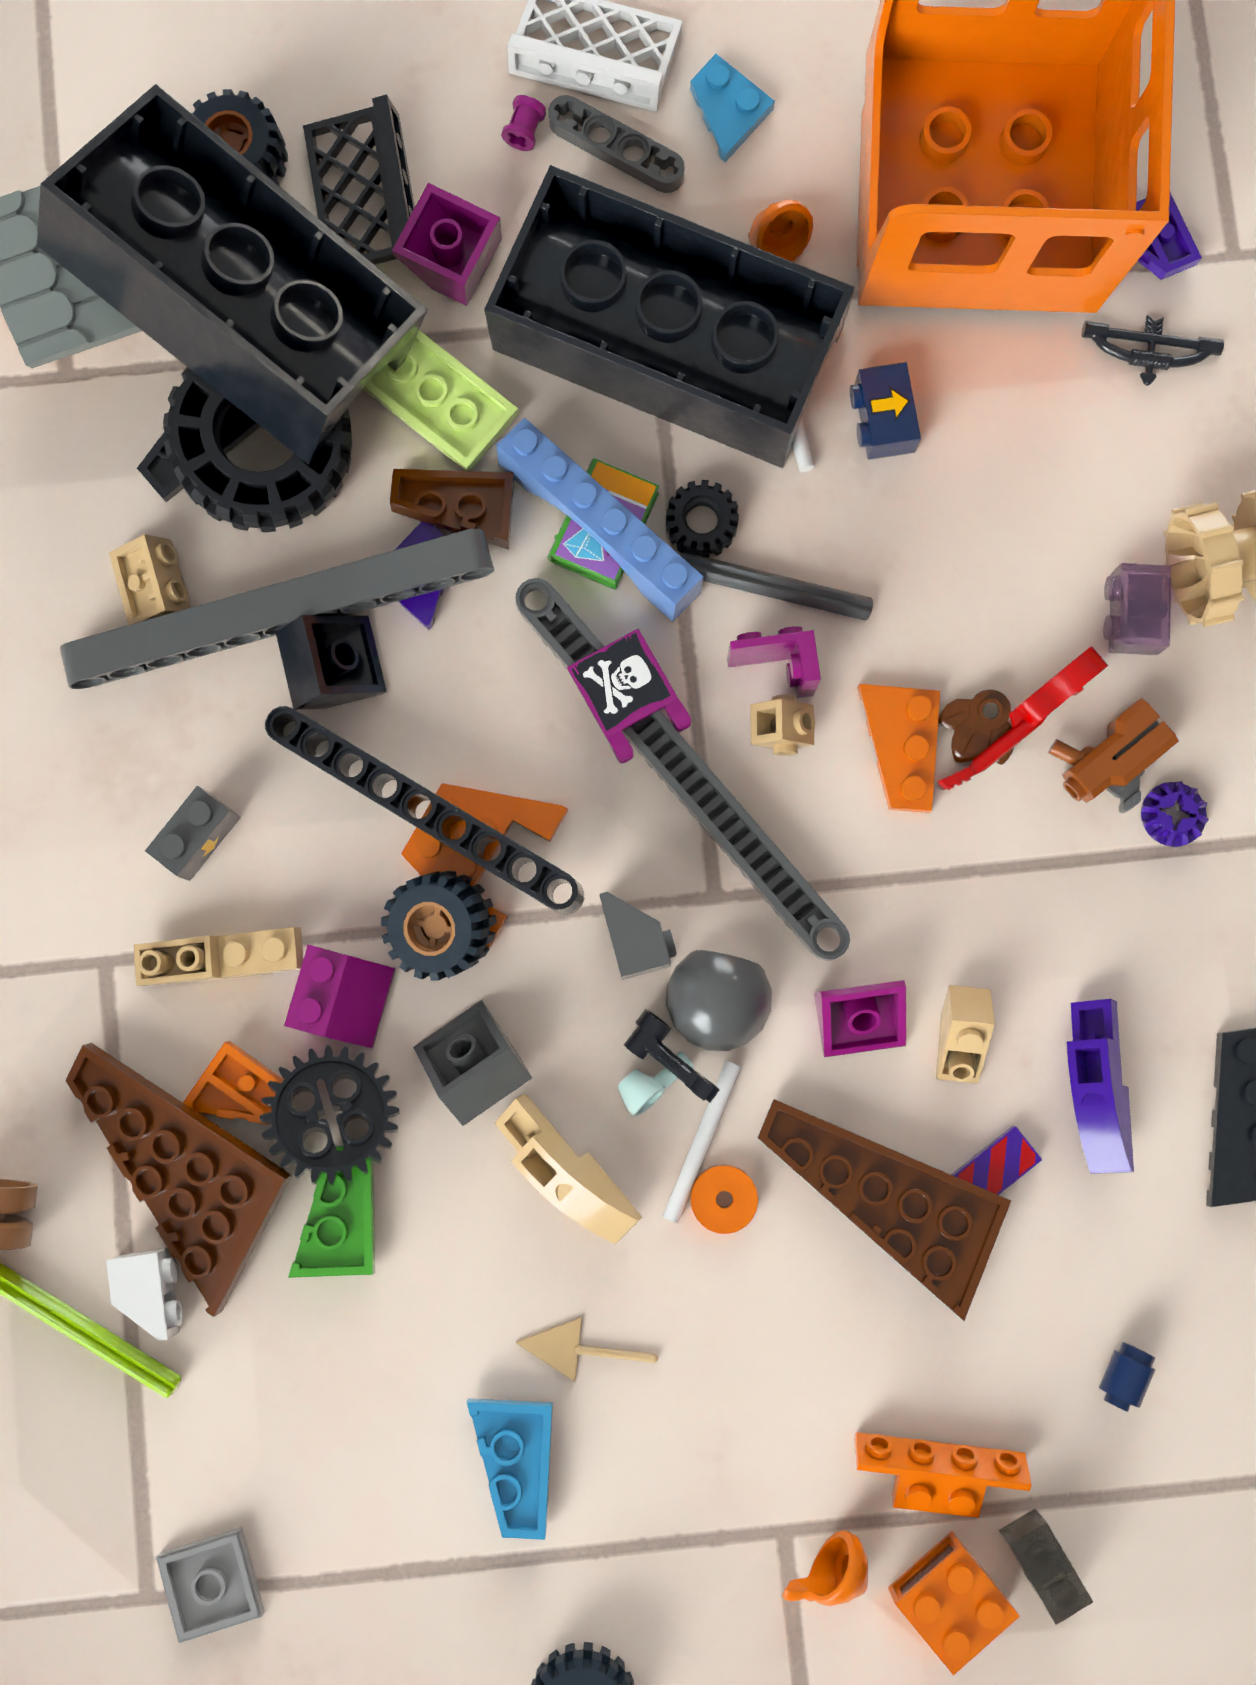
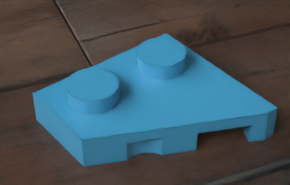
[690,54,775,163]

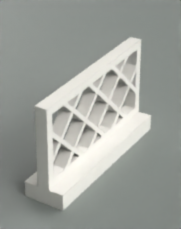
[507,0,683,112]

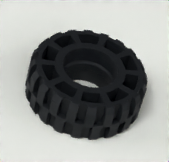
[163,367,352,532]

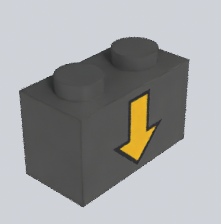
[145,786,241,881]

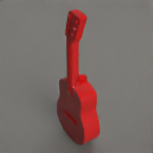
[937,646,1109,790]

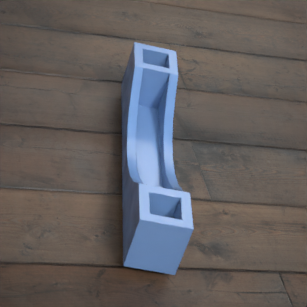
[496,418,704,622]

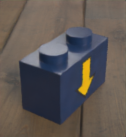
[850,362,921,460]

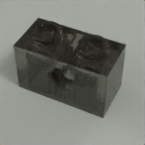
[999,1508,1093,1625]

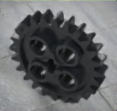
[259,1045,400,1186]

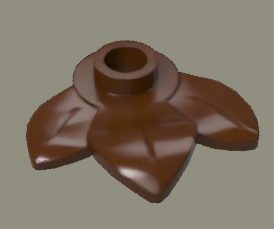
[938,689,1014,765]

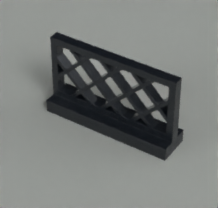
[303,94,415,265]

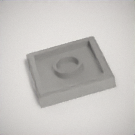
[156,1527,265,1643]

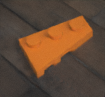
[857,684,940,813]

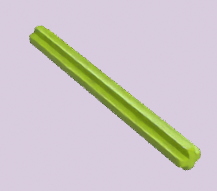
[0,1263,181,1398]

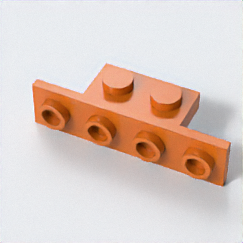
[854,1432,1032,1518]

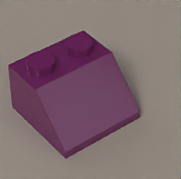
[392,182,502,306]
[284,944,396,1048]

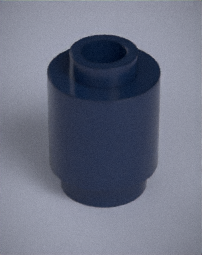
[1099,1342,1156,1412]

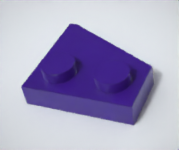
[1136,193,1202,280]

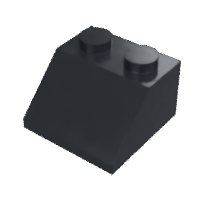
[275,615,387,710]

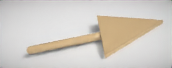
[516,1317,658,1382]

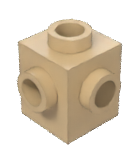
[750,695,815,756]

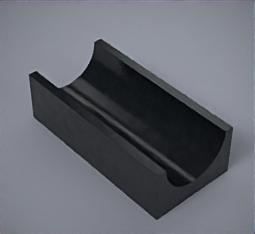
[37,84,428,465]
[484,165,855,468]

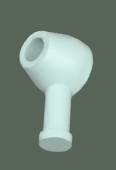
[618,1051,694,1117]

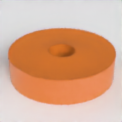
[690,1164,758,1234]

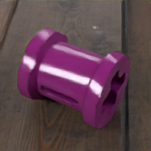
[501,95,546,151]

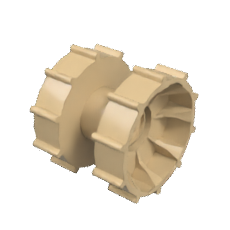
[1163,490,1256,627]

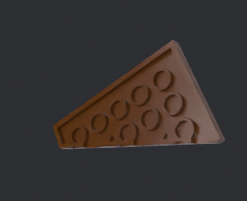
[65,1043,292,1317]

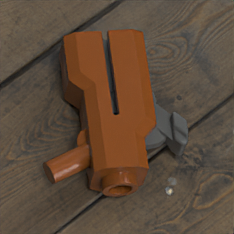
[1048,698,1179,813]

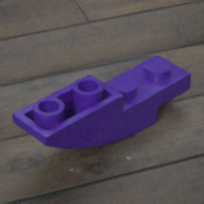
[1066,999,1134,1174]

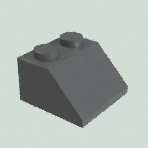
[599,892,677,980]
[413,1000,532,1126]

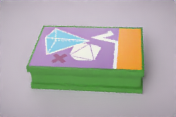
[547,458,659,590]

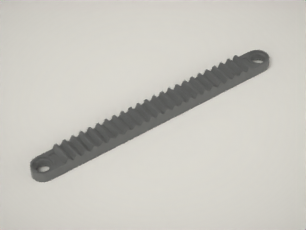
[515,578,850,961]

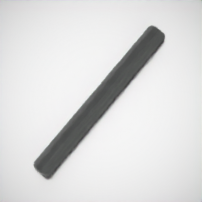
[680,552,873,621]

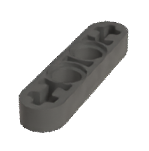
[548,95,685,193]

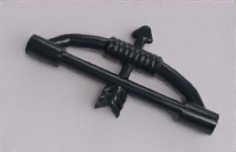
[1081,315,1224,386]

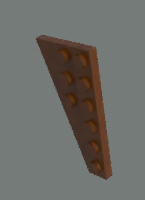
[757,1099,1011,1321]

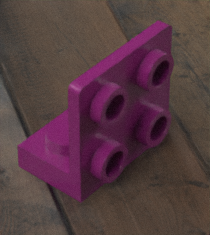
[727,626,821,698]

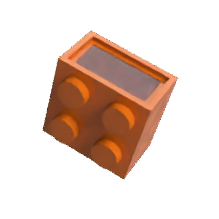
[888,1531,1020,1676]

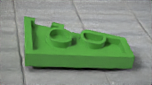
[288,1146,375,1278]

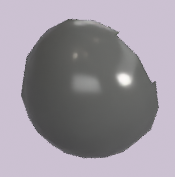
[666,950,772,1051]

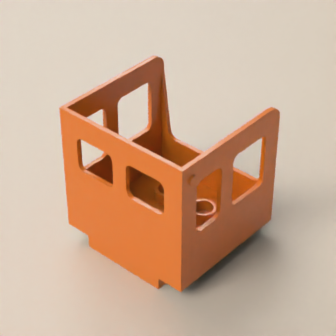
[856,0,1175,313]

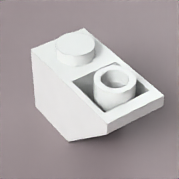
[106,1248,183,1341]

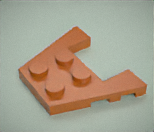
[401,783,568,949]

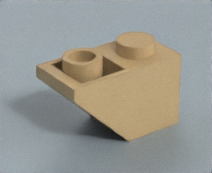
[936,985,995,1084]

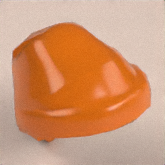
[748,199,813,262]
[782,1530,868,1606]

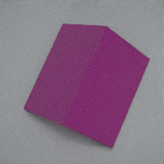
[814,980,906,1057]

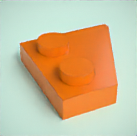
[183,1041,284,1125]

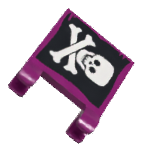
[567,628,691,764]

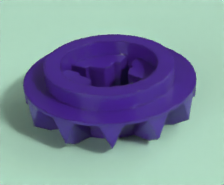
[1141,781,1209,847]

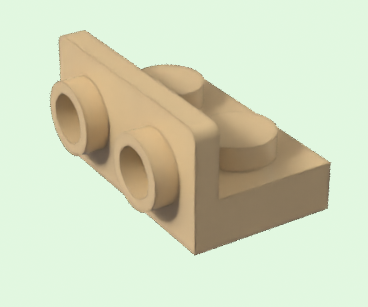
[109,534,191,625]

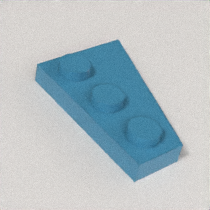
[467,1398,553,1540]

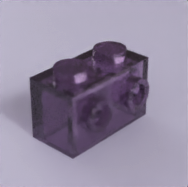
[1103,563,1171,655]

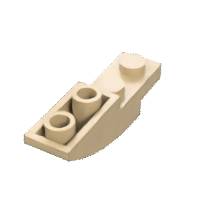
[133,927,303,986]
[495,1093,643,1244]

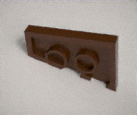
[390,469,514,550]

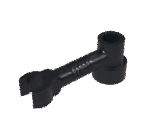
[624,1009,720,1103]

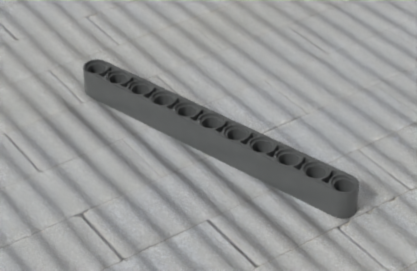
[60,529,494,689]

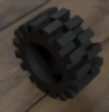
[666,479,739,558]

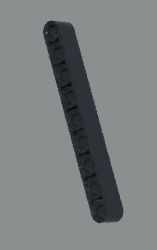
[265,706,585,915]

